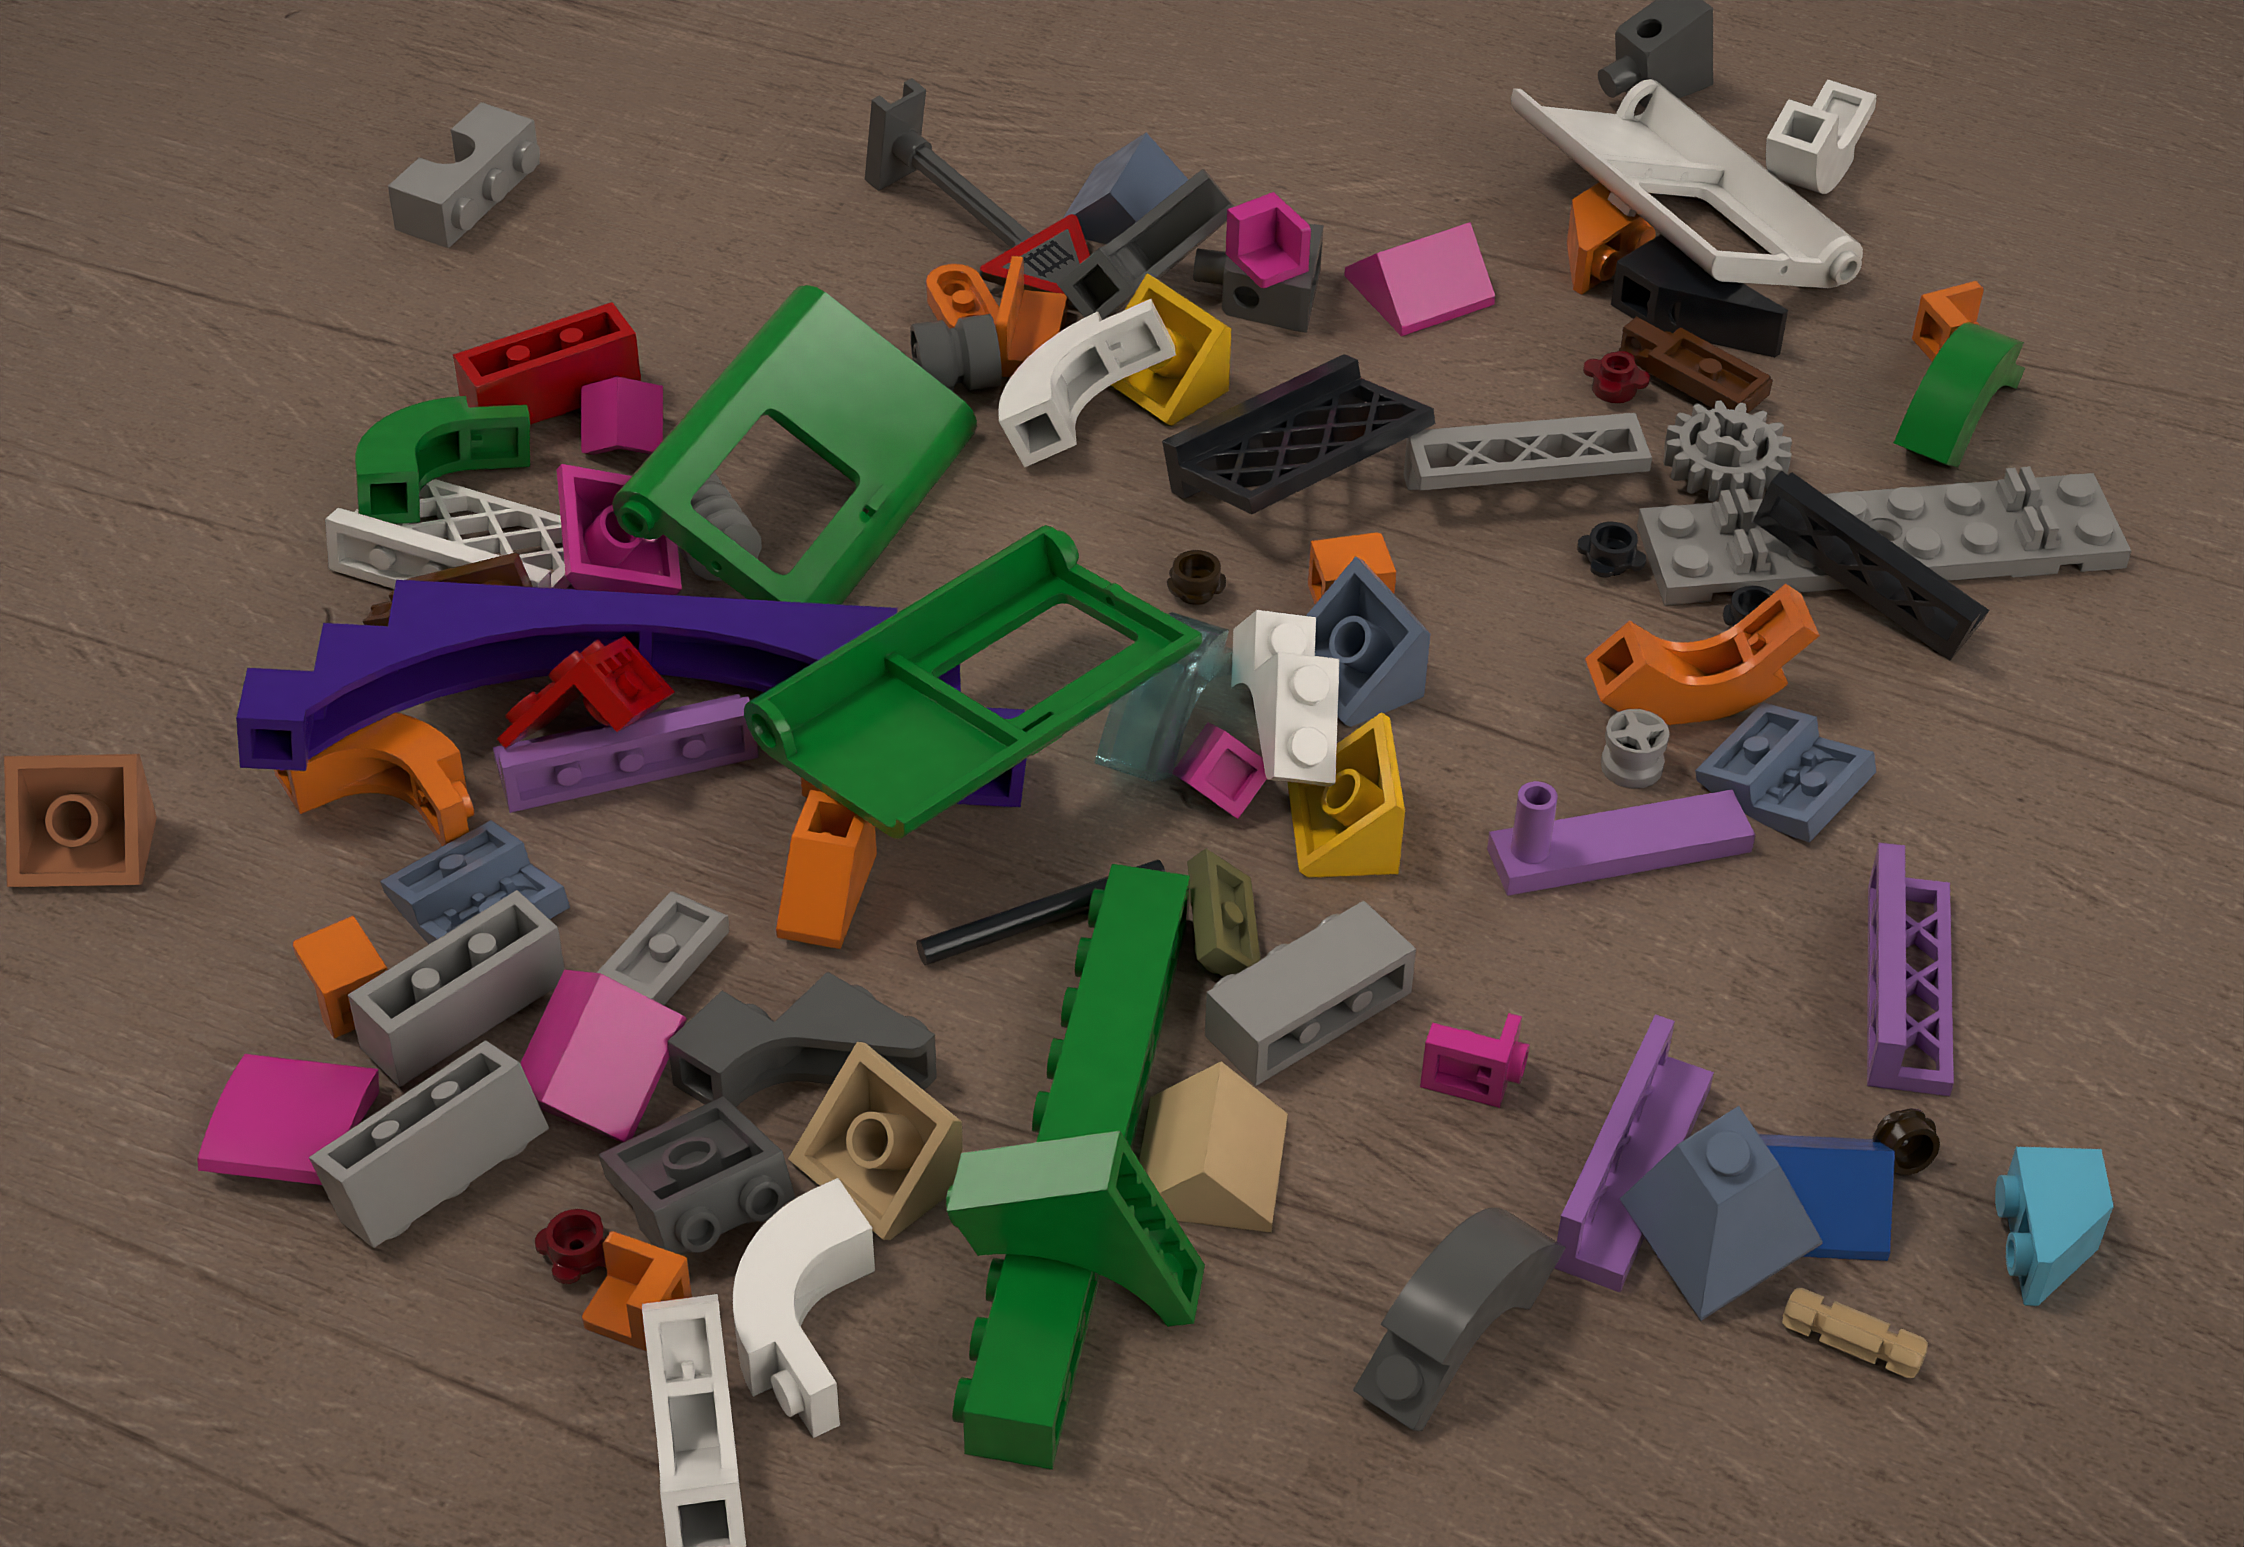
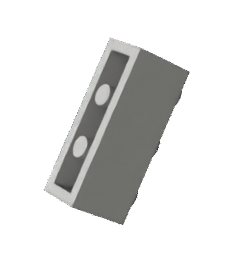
[348,890,564,1087]
[1205,901,1416,1086]
[309,1040,549,1248]

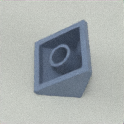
[1063,132,1189,244]
[1306,556,1431,727]

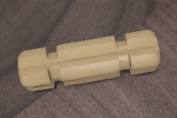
[1782,1288,1928,1378]

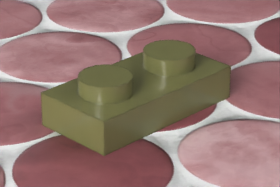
[1187,848,1261,977]

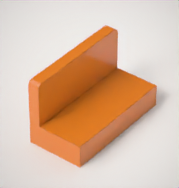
[996,256,1068,377]

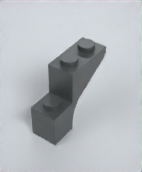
[1057,169,1235,320]
[667,972,937,1107]

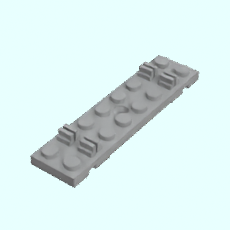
[1637,466,2131,606]

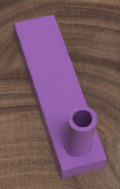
[1487,781,1755,896]

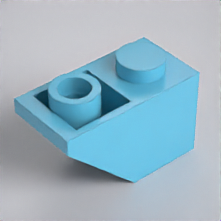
[1995,1147,2114,1306]

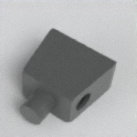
[1598,0,1713,108]
[1193,224,1324,333]

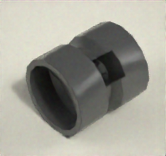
[910,314,1002,392]

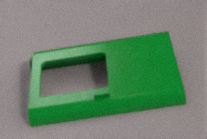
[612,285,977,605]
[744,525,1202,839]

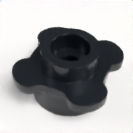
[1577,521,1646,578]

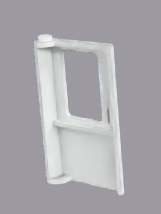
[1511,79,1863,288]

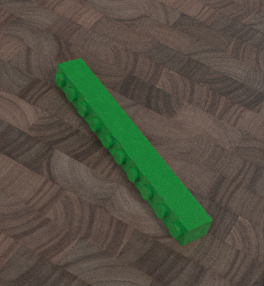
[952,864,1190,1470]

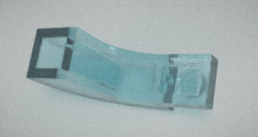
[1094,612,1233,782]

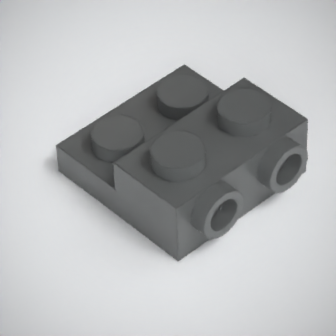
[598,1096,795,1254]

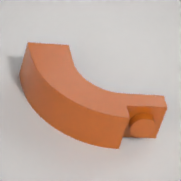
[1585,583,1820,725]
[274,712,474,847]

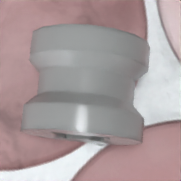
[1601,709,1670,789]

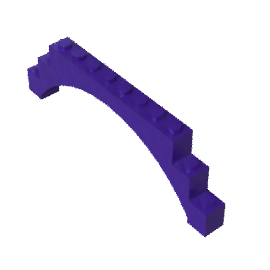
[236,579,1027,807]

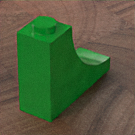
[946,1131,1205,1327]

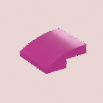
[197,1054,379,1185]

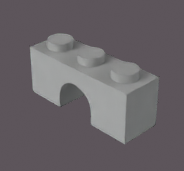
[388,102,540,248]

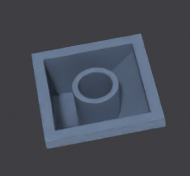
[1620,1106,1823,1321]

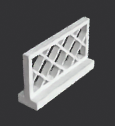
[325,479,571,589]

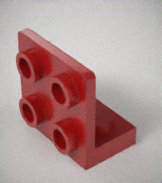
[497,636,675,749]

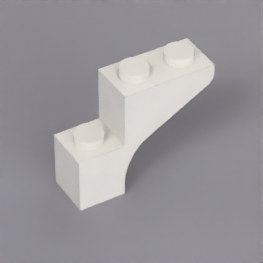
[1231,610,1339,787]

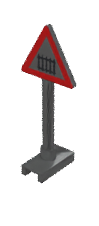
[865,78,1090,307]

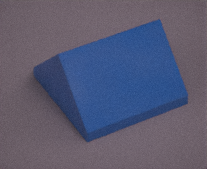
[1759,1134,1895,1261]

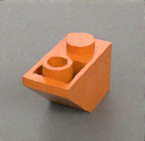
[1567,182,1656,295]
[776,790,877,949]

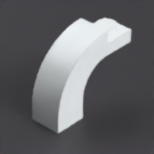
[1766,79,1876,194]
[998,299,1176,468]
[733,1178,875,1438]
[642,1294,746,1547]

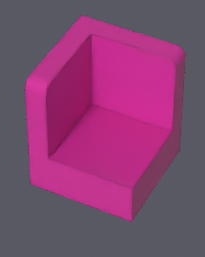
[1225,192,1311,288]
[581,377,663,455]
[1172,722,1267,819]

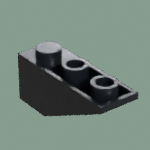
[1611,234,1788,358]

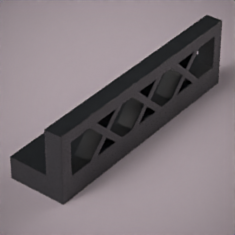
[1753,471,1990,661]

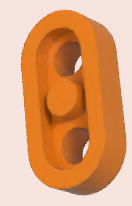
[926,264,999,328]

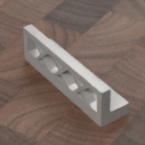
[1404,413,1652,490]

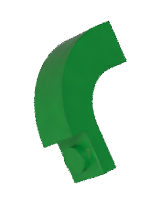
[1893,322,2025,467]
[355,396,530,524]

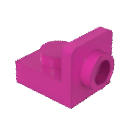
[1420,1013,1530,1108]

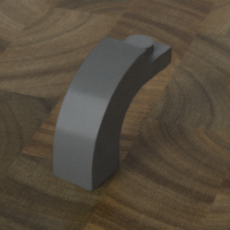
[1353,1207,1566,1431]

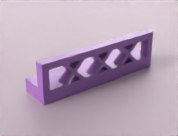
[493,694,758,813]
[1867,842,1954,1096]
[1554,1014,1714,1292]

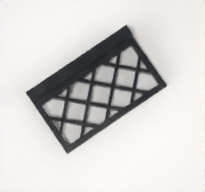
[1162,354,1436,515]

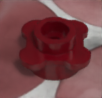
[1583,351,1650,403]
[535,1209,606,1284]

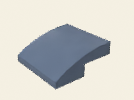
[1695,702,1876,843]
[380,820,570,944]

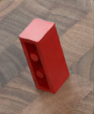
[453,302,641,425]

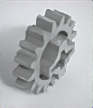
[1663,401,1792,502]

